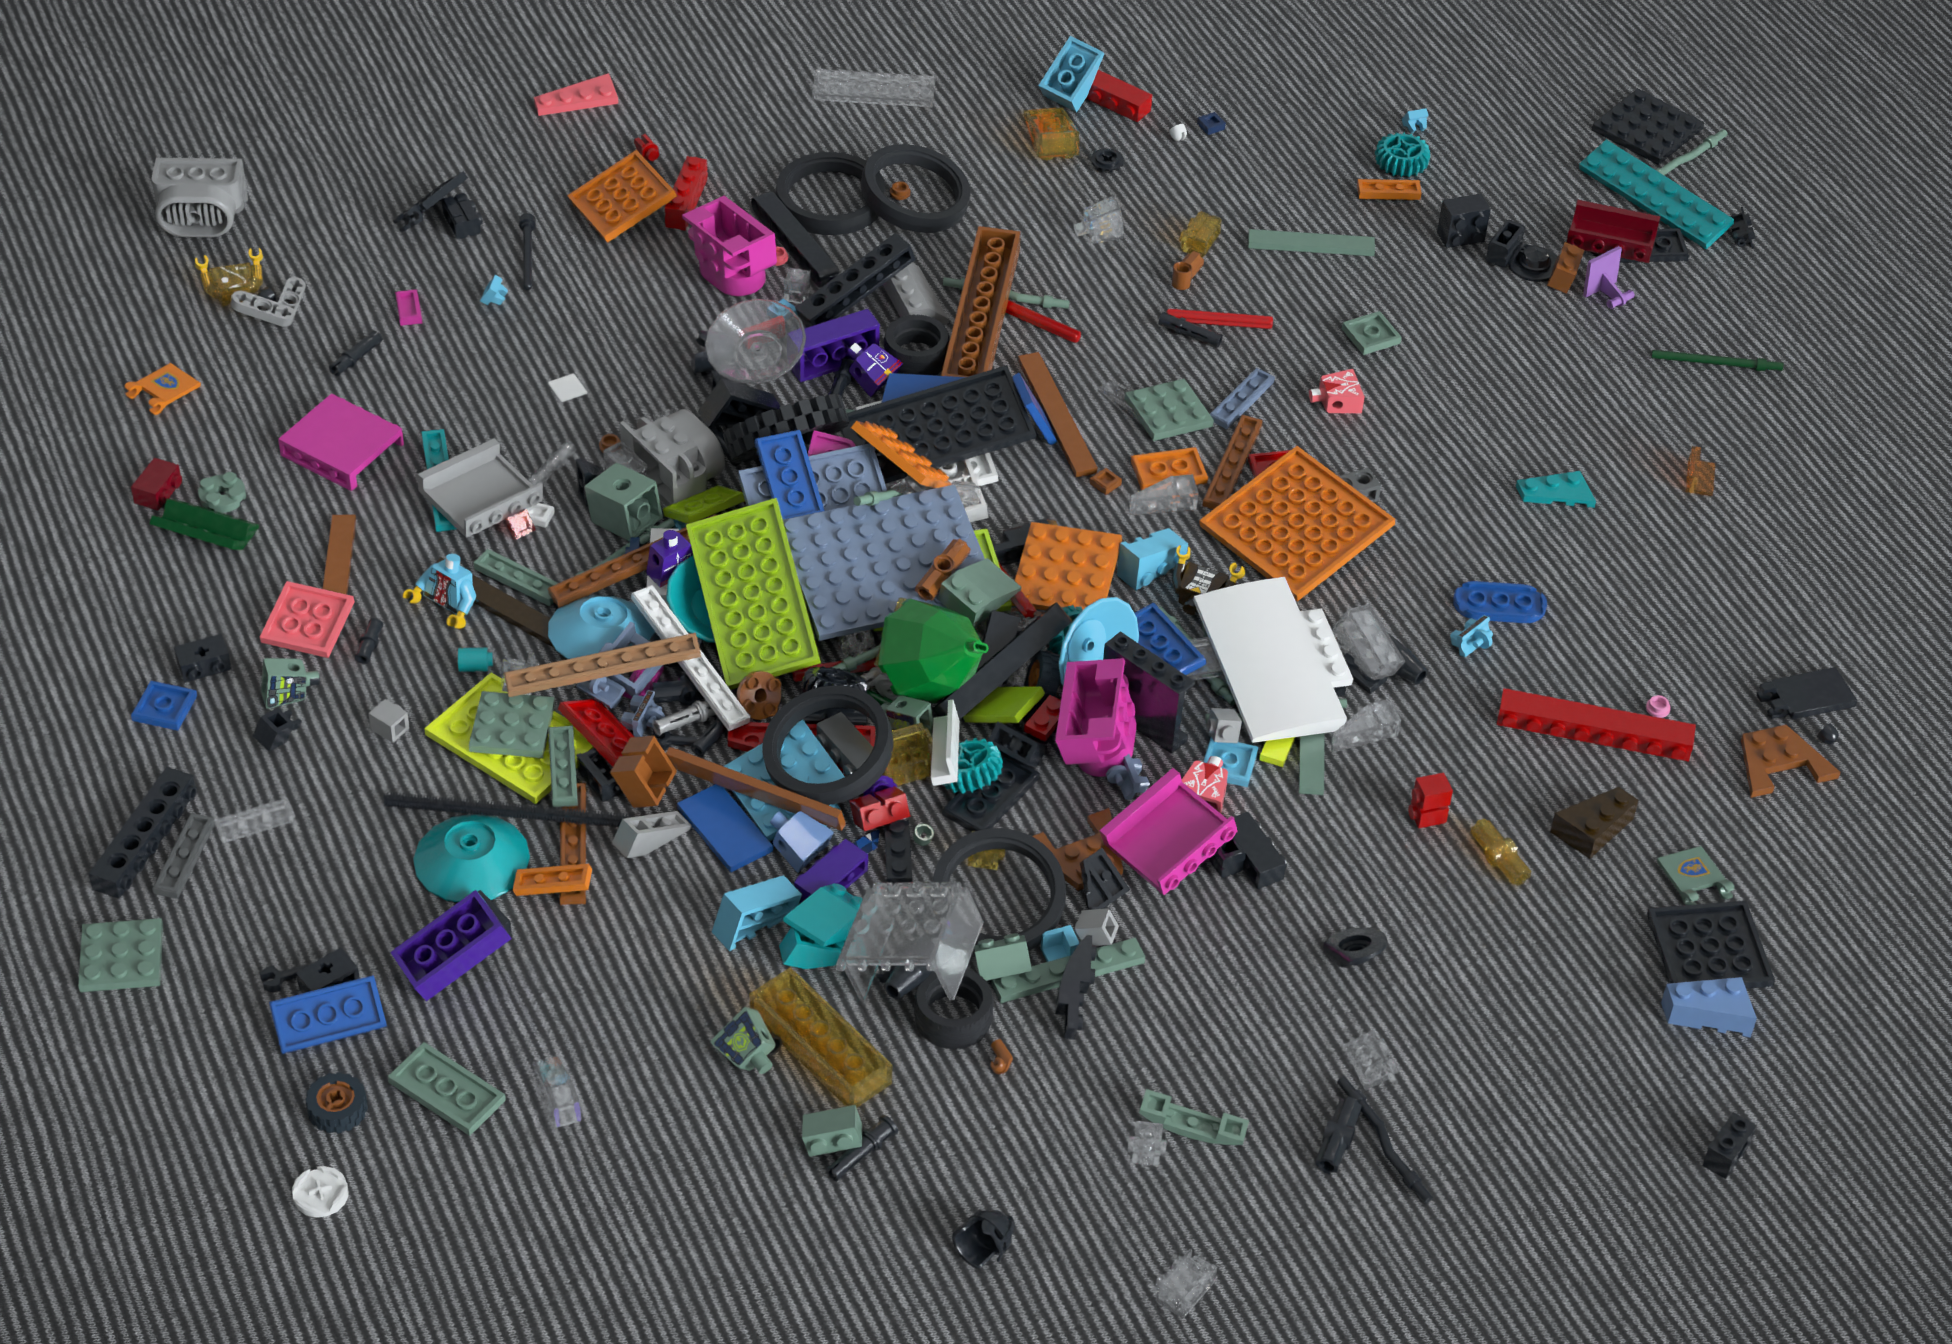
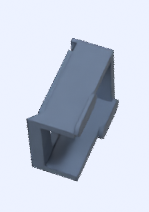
[598,622,663,697]

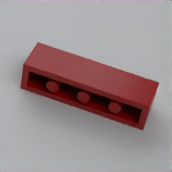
[1086,70,1152,122]
[665,156,708,231]

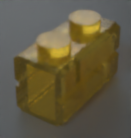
[1179,211,1222,258]

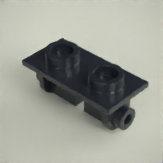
[1730,206,1756,248]

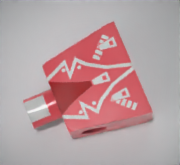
[1309,369,1364,413]
[1182,756,1228,813]

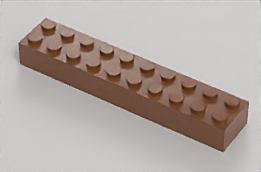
[941,226,1021,377]

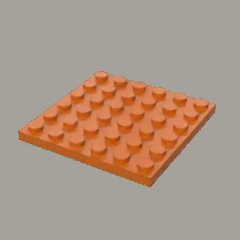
[1199,446,1395,602]

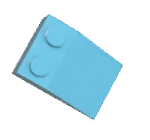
[1038,36,1104,112]

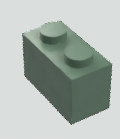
[974,933,1032,980]
[802,1105,862,1157]

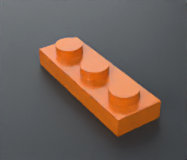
[1357,179,1422,200]
[513,864,592,896]

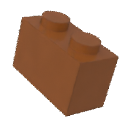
[1547,242,1584,294]

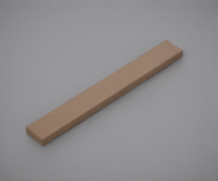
[504,633,701,697]

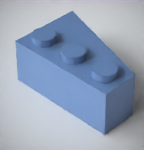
[1661,977,1757,1037]

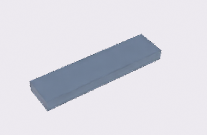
[1210,368,1275,429]

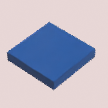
[131,681,197,731]

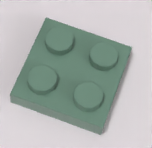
[1342,311,1402,355]

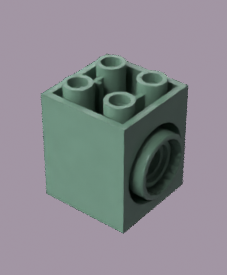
[584,462,663,541]

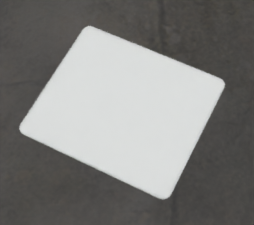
[548,374,587,402]

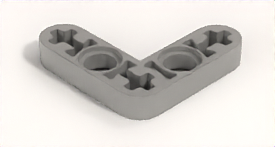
[231,277,306,327]

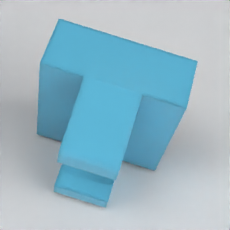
[1402,109,1428,133]
[480,275,508,305]

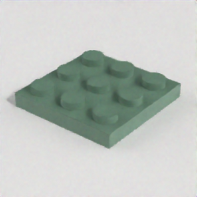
[1124,379,1214,441]
[469,691,555,758]
[78,918,163,992]

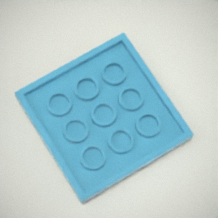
[724,720,845,842]

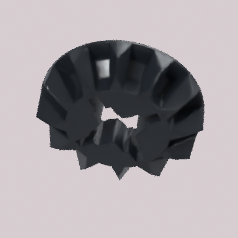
[1091,148,1124,173]

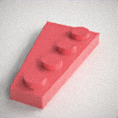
[534,73,618,116]

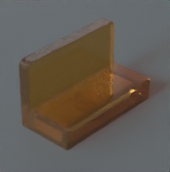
[1685,446,1715,496]

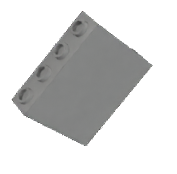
[418,438,543,538]

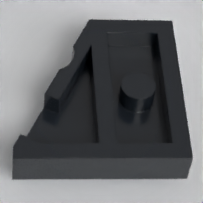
[1080,848,1130,910]

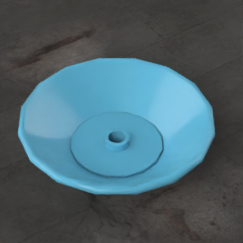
[548,595,655,659]
[1059,597,1139,686]

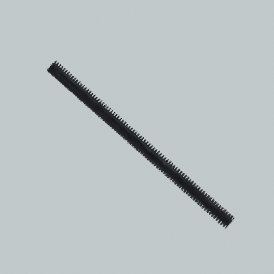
[383,792,631,828]

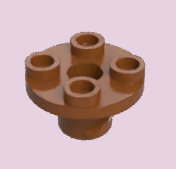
[737,671,781,720]

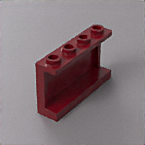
[1566,200,1660,263]

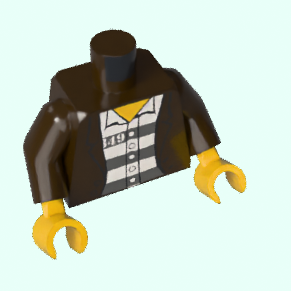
[1172,545,1245,615]

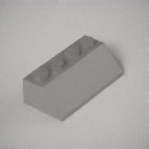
[883,263,949,324]

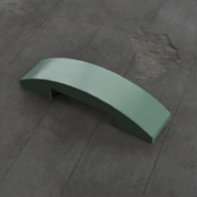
[1139,1089,1249,1145]

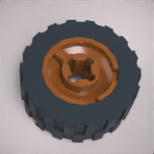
[1025,650,1060,702]
[305,1072,368,1133]

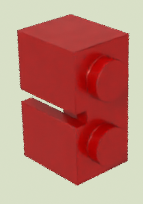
[1408,772,1453,828]
[849,786,910,831]

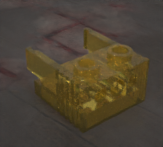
[875,723,933,786]

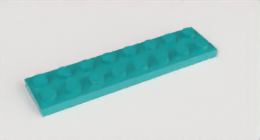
[1579,139,1734,249]

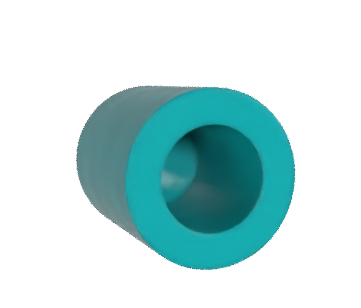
[458,647,493,672]

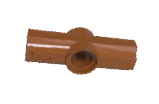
[915,538,971,601]

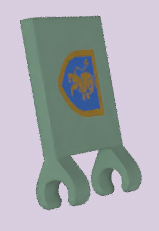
[1657,846,1734,905]

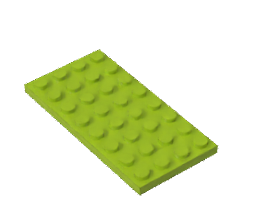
[686,498,821,690]

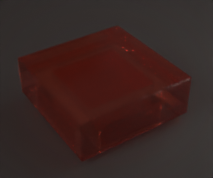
[505,509,536,540]

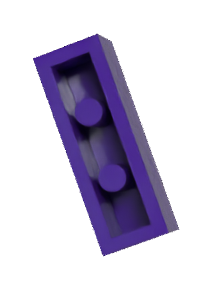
[794,839,868,903]

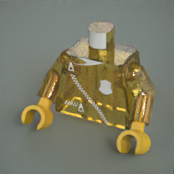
[195,248,263,306]

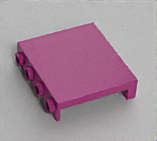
[278,393,404,491]
[1099,768,1238,895]

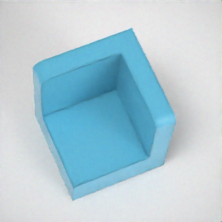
[1041,925,1079,962]

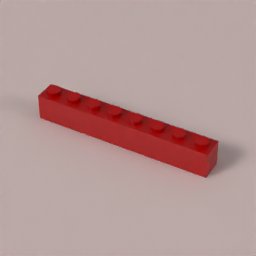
[1496,688,1696,762]

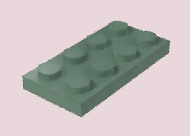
[388,1042,506,1136]

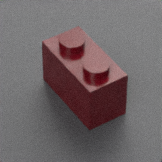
[131,457,182,511]

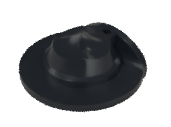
[1509,243,1558,282]
[1323,927,1388,967]

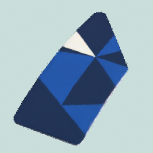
[853,830,880,854]

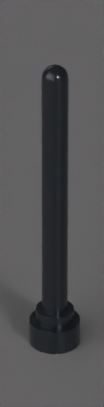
[519,213,536,290]

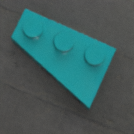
[1516,471,1596,508]

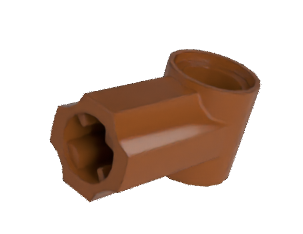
[1171,251,1204,290]

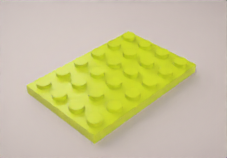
[424,672,594,804]

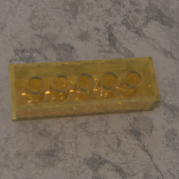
[749,967,893,1108]

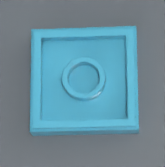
[1203,737,1259,787]

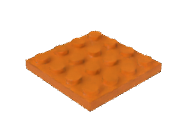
[567,150,677,243]
[851,421,953,488]
[1011,522,1122,610]

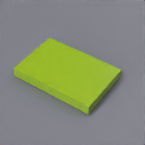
[663,485,745,524]
[963,687,1045,723]

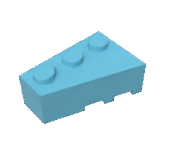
[1117,528,1188,591]
[712,875,802,951]

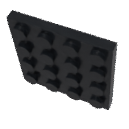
[1591,88,1704,165]
[1647,901,1775,989]

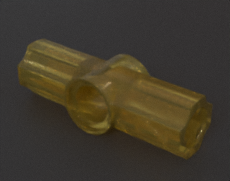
[1470,818,1532,886]

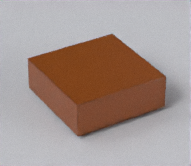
[1090,468,1122,495]

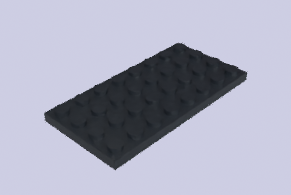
[841,365,1036,484]

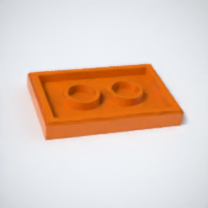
[1131,447,1208,492]

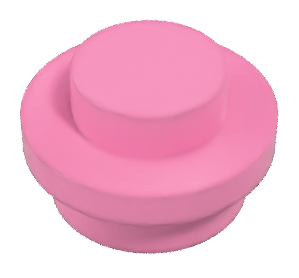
[1646,695,1670,718]

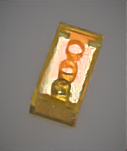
[1023,107,1079,160]

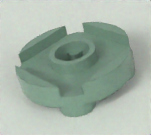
[198,472,246,513]

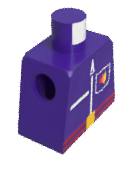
[847,343,903,397]
[647,530,693,588]

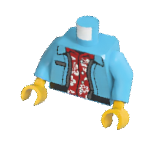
[403,554,476,629]

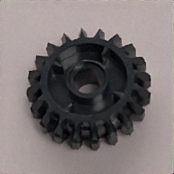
[802,666,867,709]

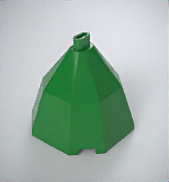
[878,599,989,704]

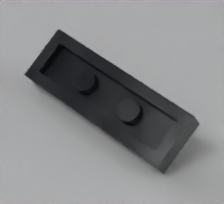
[884,820,912,885]

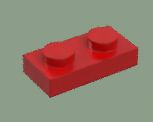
[1024,695,1061,741]

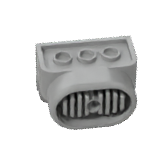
[152,158,248,237]
[620,409,725,506]

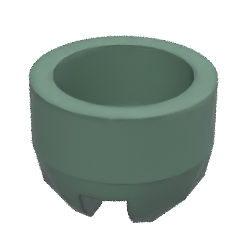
[913,823,934,846]

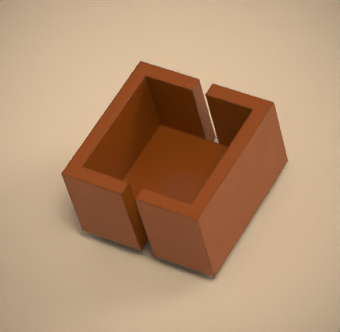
[610,736,677,808]

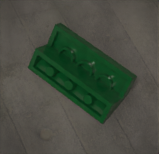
[149,498,260,550]

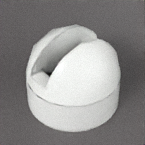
[1169,124,1187,141]

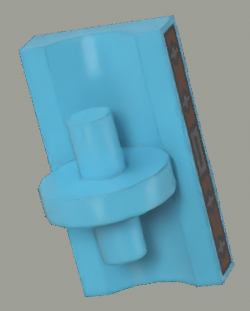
[1450,615,1493,657]

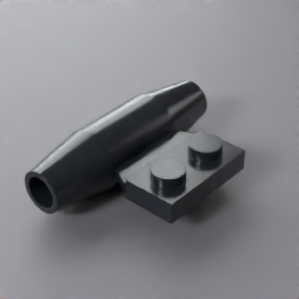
[1343,616,1428,694]
[876,918,964,999]

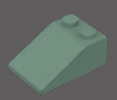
[938,558,1022,628]

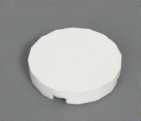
[292,1166,348,1218]

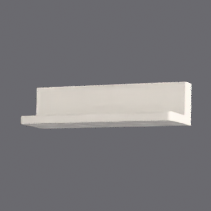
[931,700,960,786]

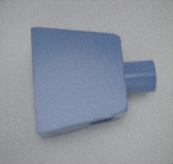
[770,812,834,873]

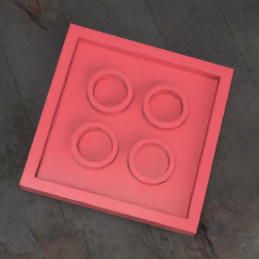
[260,581,355,658]

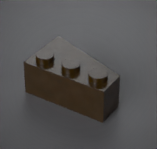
[1550,787,1639,859]

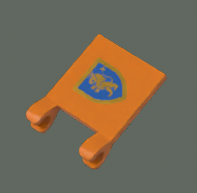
[124,363,201,415]

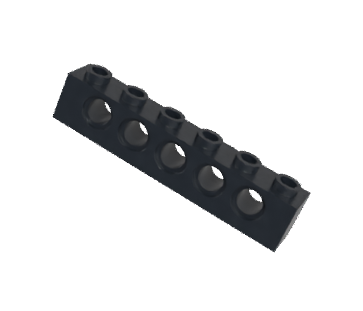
[795,233,916,328]
[89,767,197,899]

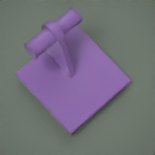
[1583,246,1635,309]

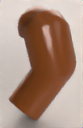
[990,1039,1013,1074]

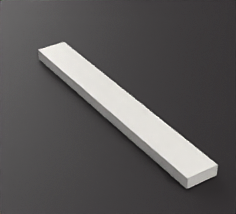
[631,585,750,731]

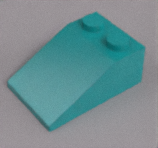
[783,883,874,947]

